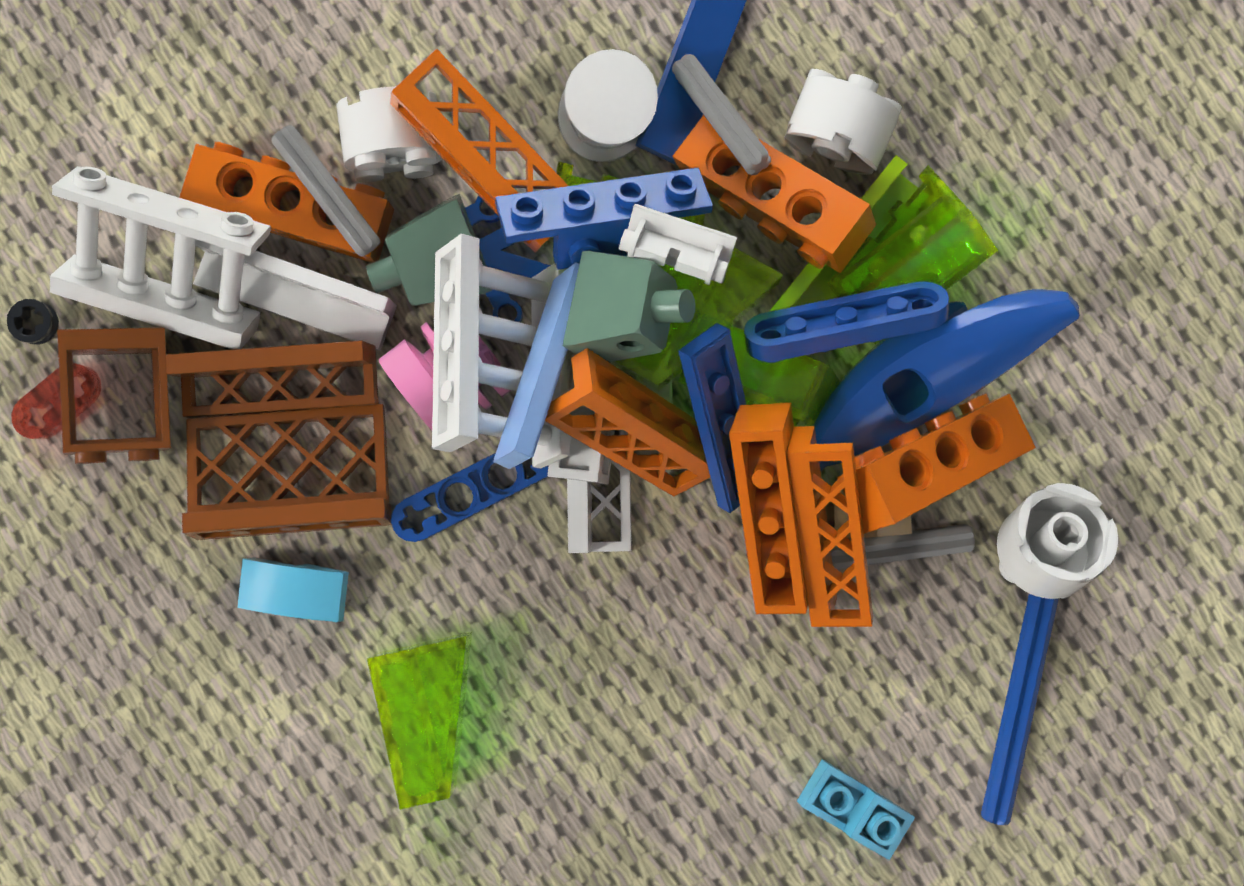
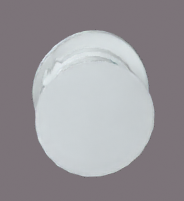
[558,49,658,162]

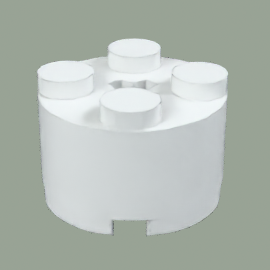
[784,69,902,175]
[336,86,443,183]
[997,483,1118,599]

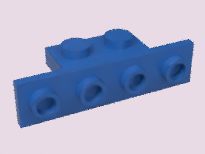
[495,167,713,270]

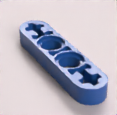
[391,453,549,542]

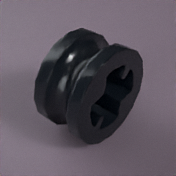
[7,299,59,345]

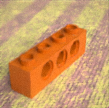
[672,115,876,273]
[179,142,394,263]
[837,393,1036,534]
[729,403,808,614]

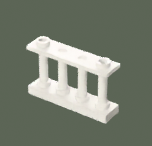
[50,166,271,350]
[432,233,572,469]

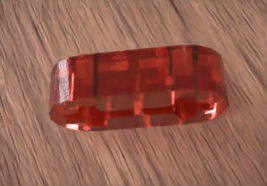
[11,363,101,440]

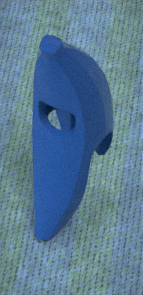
[813,289,1080,471]

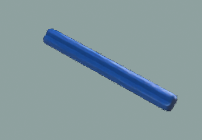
[981,593,1059,825]

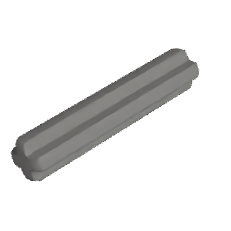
[672,54,771,175]
[272,125,380,257]
[831,524,975,569]

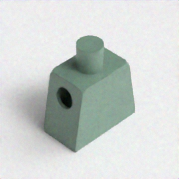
[366,194,492,305]
[562,251,695,362]

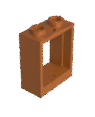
[57,328,171,464]

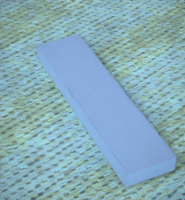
[493,262,579,469]

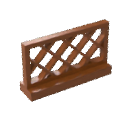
[182,404,392,540]

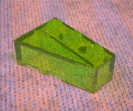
[613,247,783,391]

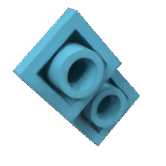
[237,557,349,622]
[797,759,915,860]

